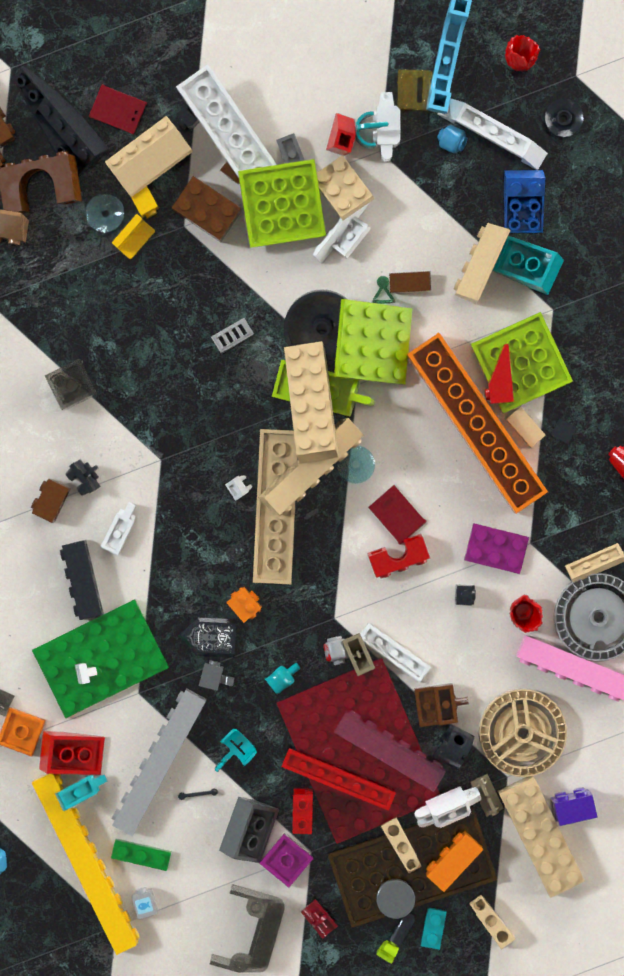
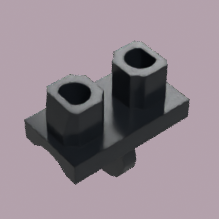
[66,459,101,496]

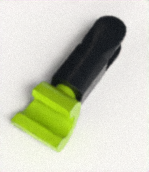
[376,913,415,964]

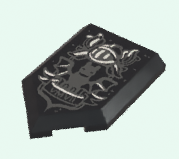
[178,617,236,658]

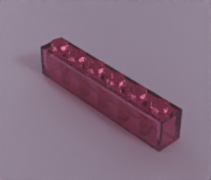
[334,710,446,792]

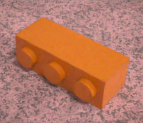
[426,831,483,892]

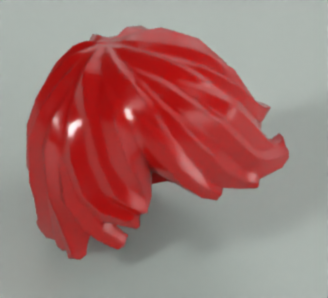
[505,35,540,72]
[509,594,543,633]

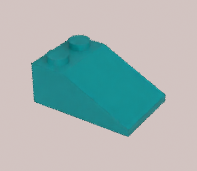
[492,236,564,295]

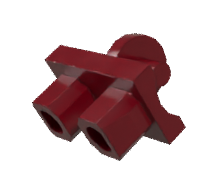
[301,899,338,939]

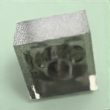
[45,359,98,411]

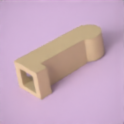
[381,817,422,873]
[470,895,515,950]

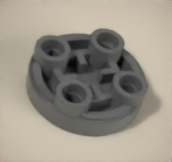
[376,879,415,919]

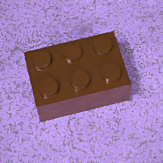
[172,176,242,243]

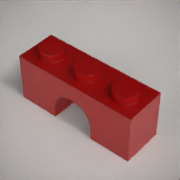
[367,534,430,579]

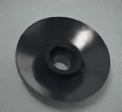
[545,98,583,137]

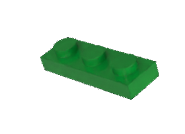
[111,839,172,871]

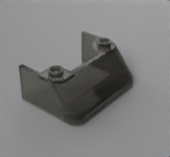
[209,884,285,973]

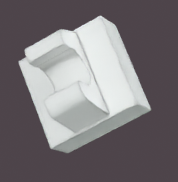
[225,475,252,501]
[75,663,97,684]

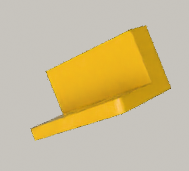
[112,214,155,259]

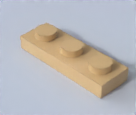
[565,543,624,583]

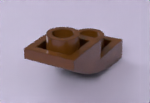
[389,271,431,293]

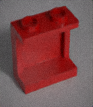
[292,788,313,834]

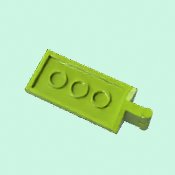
[272,360,375,417]

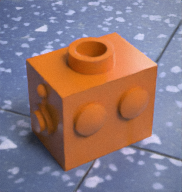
[226,587,262,623]

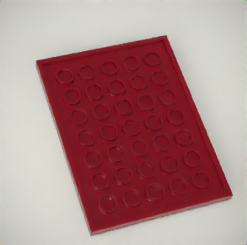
[277,658,441,844]

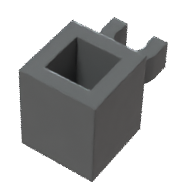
[199,660,235,691]

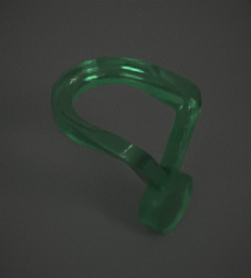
[371,276,396,304]

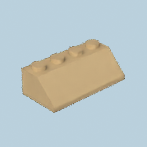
[105,116,193,197]
[453,223,510,304]

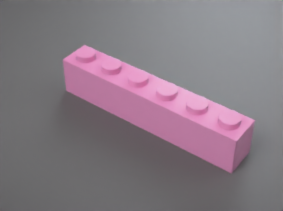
[516,635,624,702]

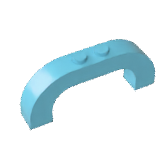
[426,0,472,114]

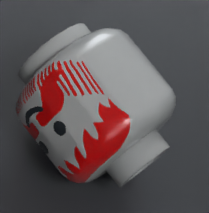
[324,636,349,665]

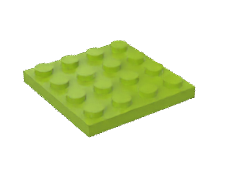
[238,159,326,248]
[334,299,413,385]
[470,312,573,414]

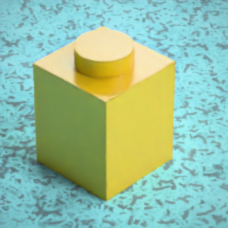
[131,186,159,218]

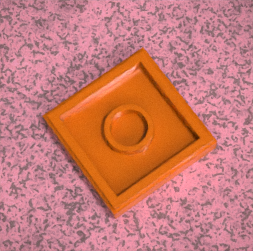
[0,707,46,757]

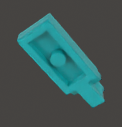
[55,775,107,811]

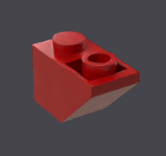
[326,113,356,156]

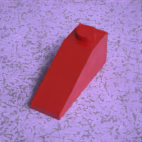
[485,344,514,404]

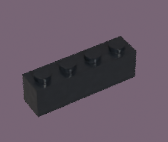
[60,540,104,620]

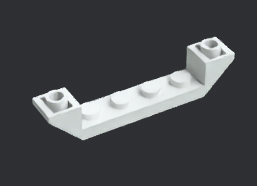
[437,98,547,170]

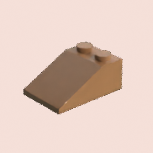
[0,210,29,245]

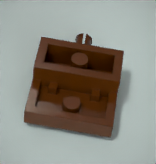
[414,683,469,727]

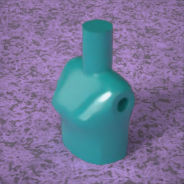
[265,663,301,695]

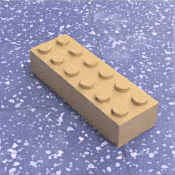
[284,341,339,463]
[258,418,364,515]
[498,776,585,898]

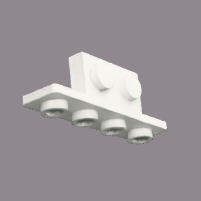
[313,203,371,263]

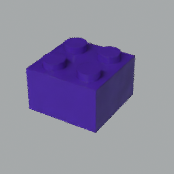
[550,787,598,826]

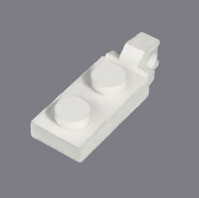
[101,502,137,556]

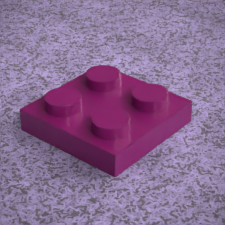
[259,833,313,888]

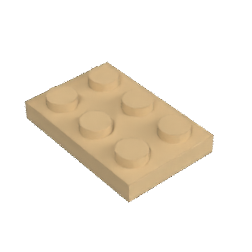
[317,155,374,221]

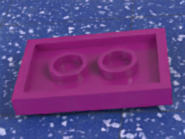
[464,523,529,574]

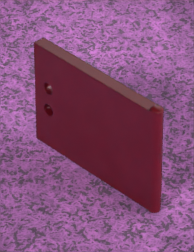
[89,84,147,135]
[368,485,427,545]

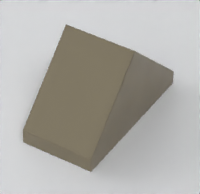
[342,633,375,676]

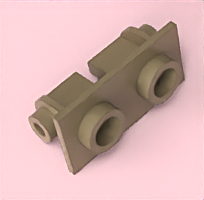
[470,774,504,817]

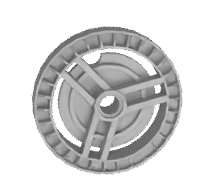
[554,573,624,661]

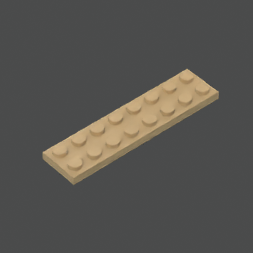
[253,429,297,584]

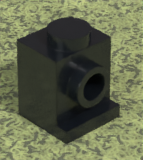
[455,584,476,606]

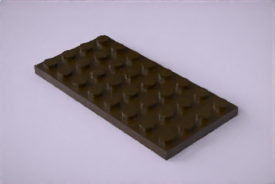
[328,806,497,928]

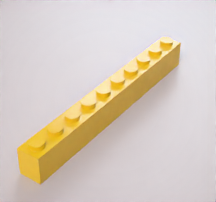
[32,774,140,955]

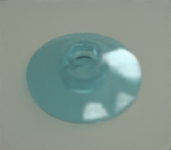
[86,194,124,232]
[337,446,375,484]

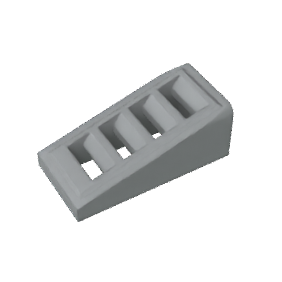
[211,318,254,354]

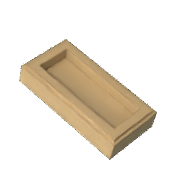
[506,406,545,448]

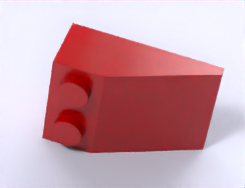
[39,731,105,775]

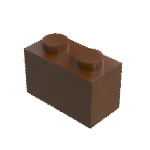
[31,479,71,523]

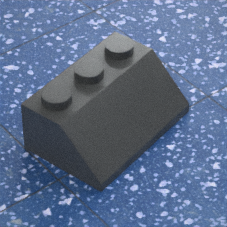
[219,796,279,863]

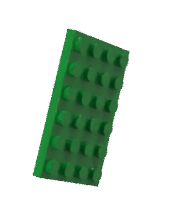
[32,599,169,719]

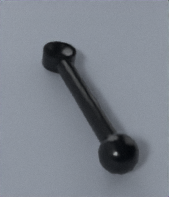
[178,788,218,800]

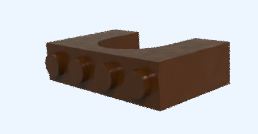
[0,152,82,214]

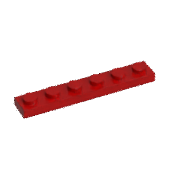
[282,748,396,811]

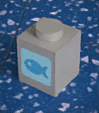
[132,887,158,919]

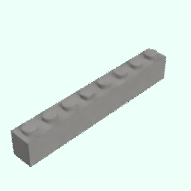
[111,689,207,836]

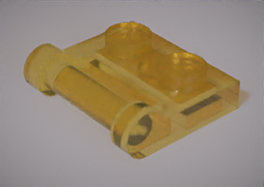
[397,70,432,111]

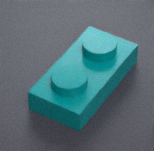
[421,907,446,950]

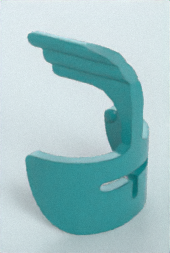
[355,111,389,149]
[215,729,257,772]

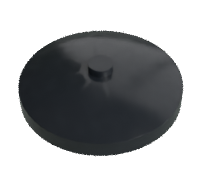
[284,290,347,366]

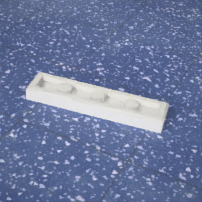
[360,623,431,683]

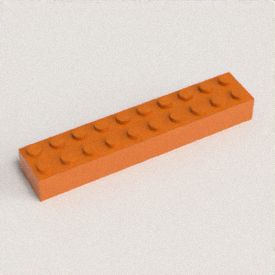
[407,333,548,514]

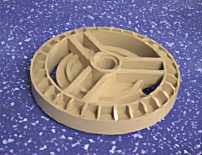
[479,689,567,777]

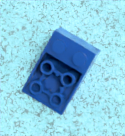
[504,170,545,233]

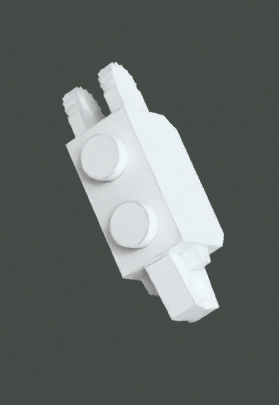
[373,92,400,163]
[414,787,482,828]

